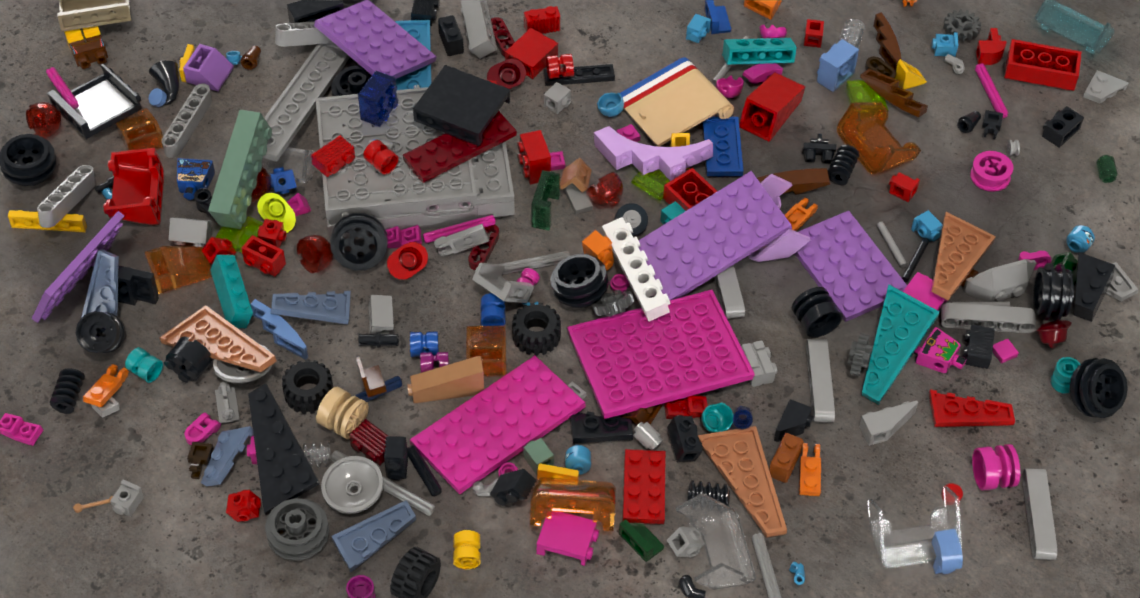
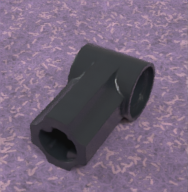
[194,188,216,222]

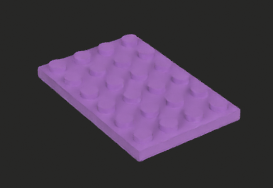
[314,0,436,85]
[32,211,124,323]
[794,211,907,322]

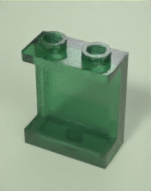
[531,170,560,231]

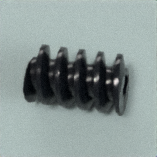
[828,145,860,186]
[50,368,85,414]
[687,480,730,510]

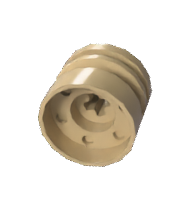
[316,386,369,440]

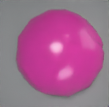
[759,25,787,38]
[716,76,744,99]

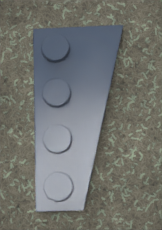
[81,249,119,332]
[270,291,351,324]
[332,500,416,572]

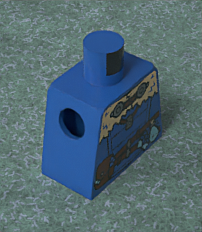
[177,158,215,200]

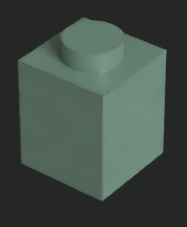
[524,438,554,475]

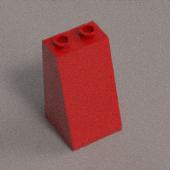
[739,72,806,142]

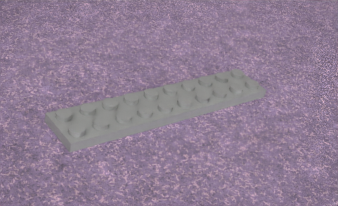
[263,43,350,162]

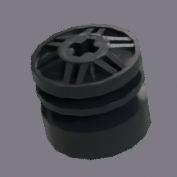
[791,287,843,338]
[75,311,126,353]

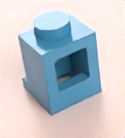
[686,14,711,43]
[931,32,958,57]
[911,210,943,242]

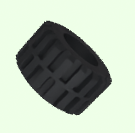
[512,303,561,356]
[282,359,333,414]
[390,546,441,598]

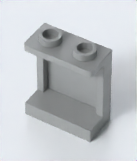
[472,263,535,303]

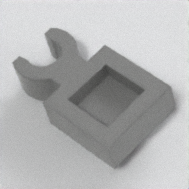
[91,397,120,418]

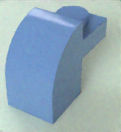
[931,529,963,574]

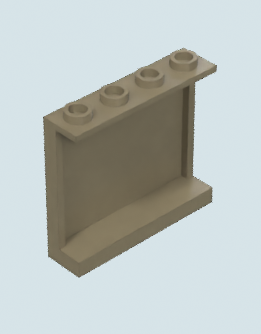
[57,0,131,32]

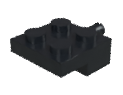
[118,265,159,306]

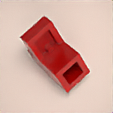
[976,28,1007,65]

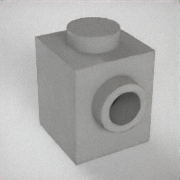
[544,82,571,114]

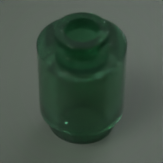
[1096,155,1118,183]

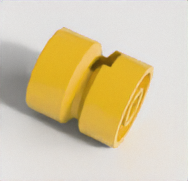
[453,530,481,569]

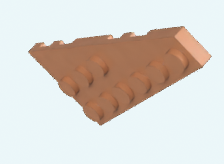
[931,212,996,301]
[160,305,277,372]
[698,426,787,538]

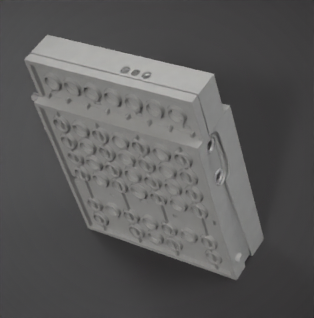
[316,85,515,239]

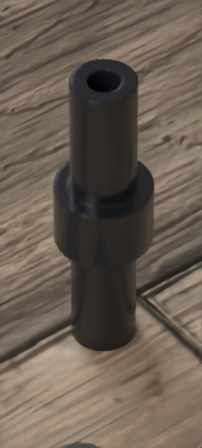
[94,176,114,194]

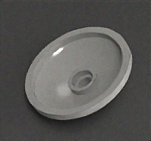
[213,345,273,383]
[321,456,383,514]

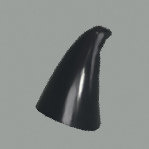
[149,60,179,105]

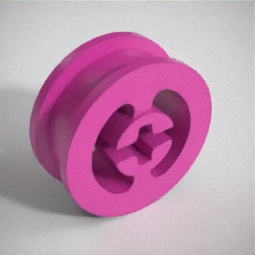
[970,151,1013,192]

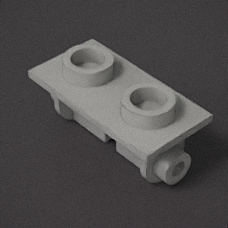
[215,382,240,424]

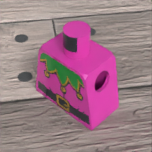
[916,327,967,373]

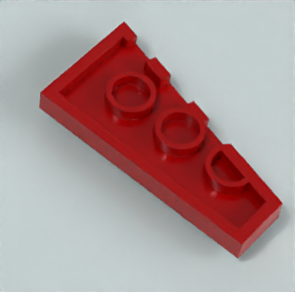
[929,389,1015,427]

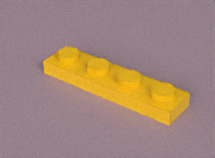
[8,210,87,233]

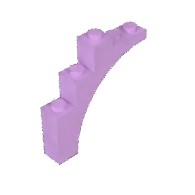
[594,126,713,181]

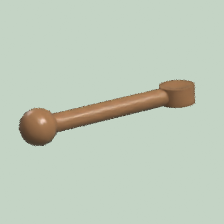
[73,496,113,513]

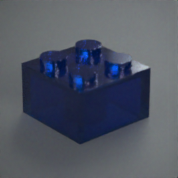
[358,71,398,127]

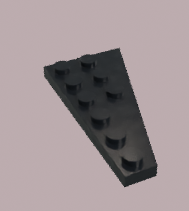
[248,383,320,516]

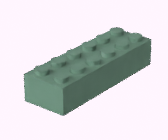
[208,110,272,229]

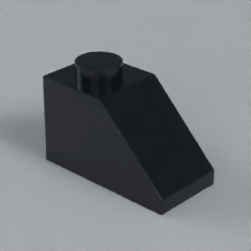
[774,399,814,442]

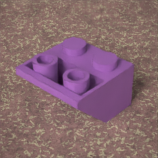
[183,44,234,92]

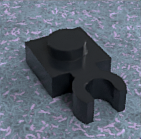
[982,110,1003,139]

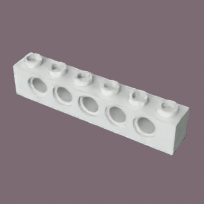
[602,217,671,322]

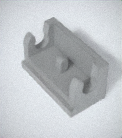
[368,295,394,334]

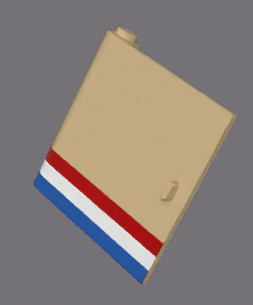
[620,57,734,147]

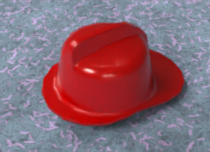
[387,242,428,280]

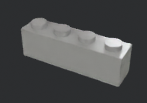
[461,0,497,59]

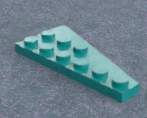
[862,284,939,405]

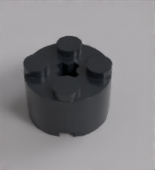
[164,336,212,383]

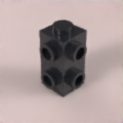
[667,415,703,462]

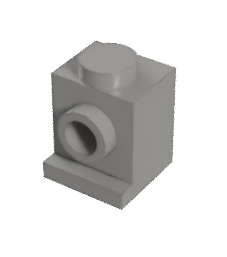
[110,480,144,517]

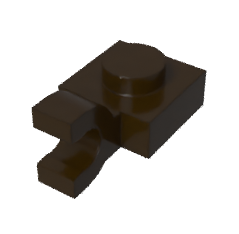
[187,442,214,479]

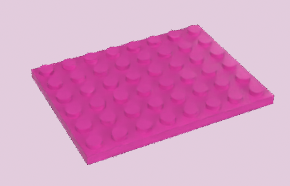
[567,290,755,419]

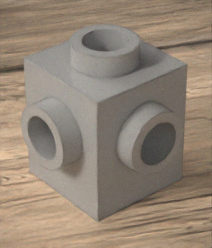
[667,526,705,558]

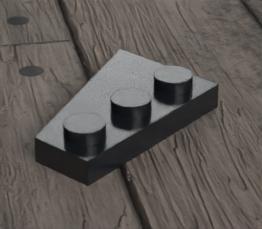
[570,411,633,444]

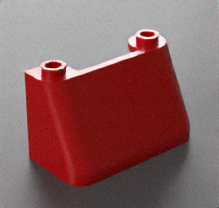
[103,148,164,225]

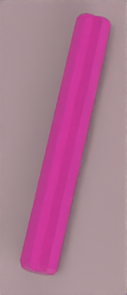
[975,64,1008,118]
[46,67,79,109]
[423,215,496,243]

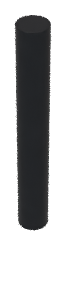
[902,238,929,282]

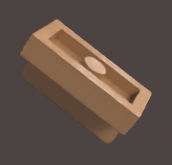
[559,158,592,192]

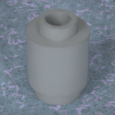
[633,422,663,450]

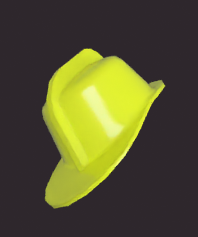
[257,193,296,233]

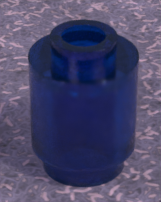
[733,406,753,429]

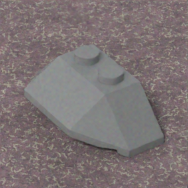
[963,259,1036,302]

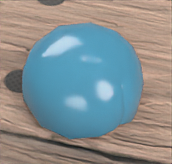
[597,92,624,117]

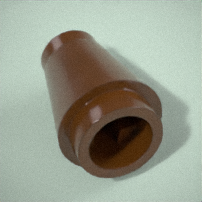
[241,46,261,70]

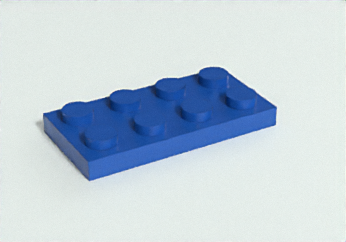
[702,117,743,176]

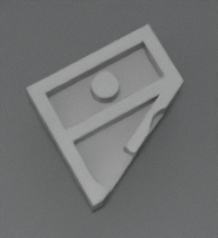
[1083,70,1129,104]
[1106,262,1138,302]

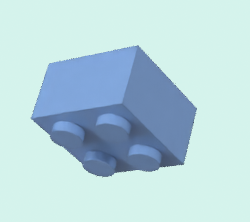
[817,39,859,92]

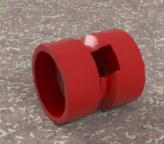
[546,54,574,79]
[363,140,399,175]

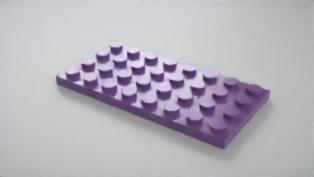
[629,171,792,300]

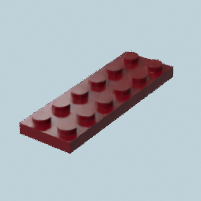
[403,111,517,183]

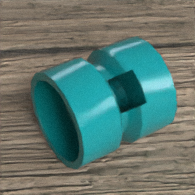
[125,347,163,383]
[1050,357,1080,393]

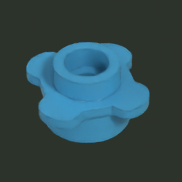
[226,51,242,65]

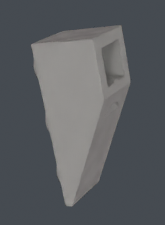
[859,400,918,446]

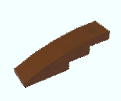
[873,12,902,71]
[860,69,928,118]
[757,168,830,195]

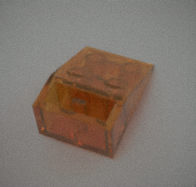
[115,108,163,151]
[145,246,212,294]
[466,325,507,376]

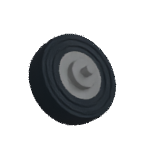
[614,203,648,237]

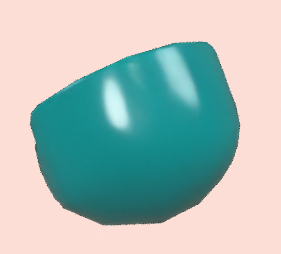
[701,402,734,433]

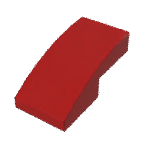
[664,395,708,419]

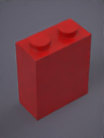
[505,28,558,79]

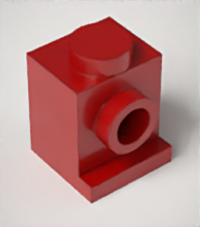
[804,19,824,48]
[889,172,920,203]

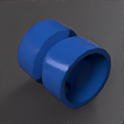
[480,293,506,330]
[410,331,439,357]

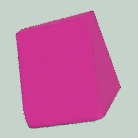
[287,193,311,216]

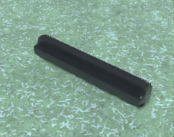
[407,445,442,497]

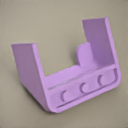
[748,174,811,262]

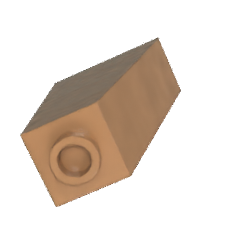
[407,356,484,403]

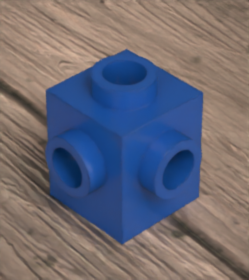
[267,167,297,195]

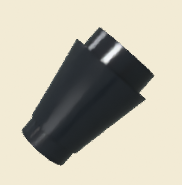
[957,111,981,133]

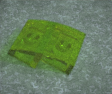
[846,80,889,114]
[631,169,670,200]
[216,216,263,252]

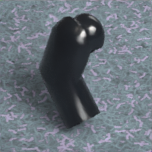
[679,575,706,598]

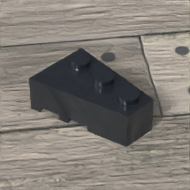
[1074,252,1115,322]

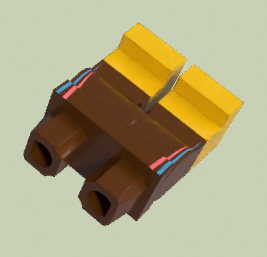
[64,26,108,69]

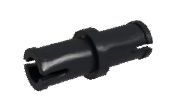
[358,332,399,348]

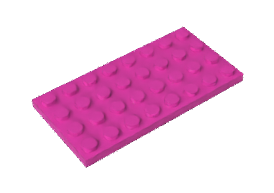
[410,356,586,495]

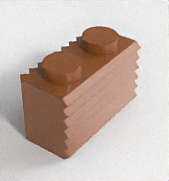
[769,433,804,483]

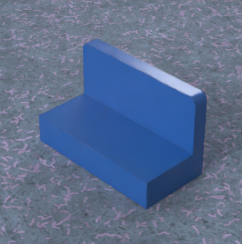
[705,0,731,34]

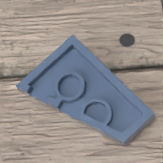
[201,426,253,487]

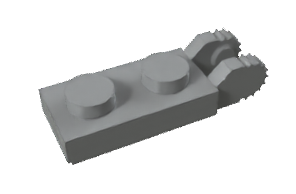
[434,224,489,256]

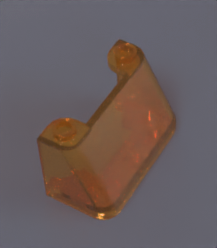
[837,102,921,174]
[530,477,616,531]

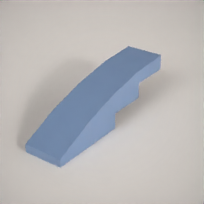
[250,299,308,360]

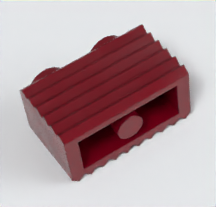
[349,419,388,466]

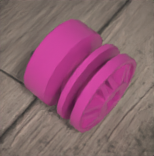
[972,444,1020,491]

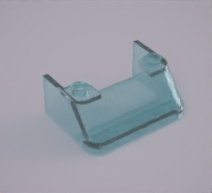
[1035,0,1115,55]

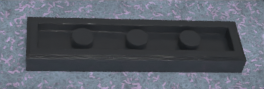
[543,64,615,86]

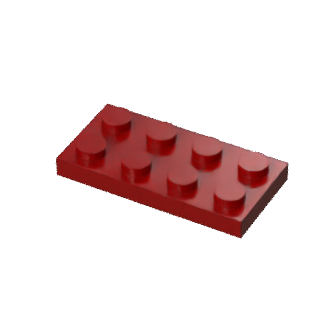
[623,449,666,524]

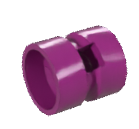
[420,352,449,373]
[346,575,376,598]

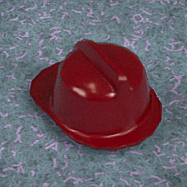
[487,59,526,89]
[1036,320,1072,349]

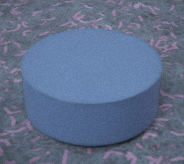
[148,88,167,107]

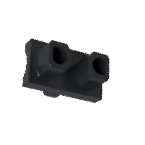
[802,134,837,164]

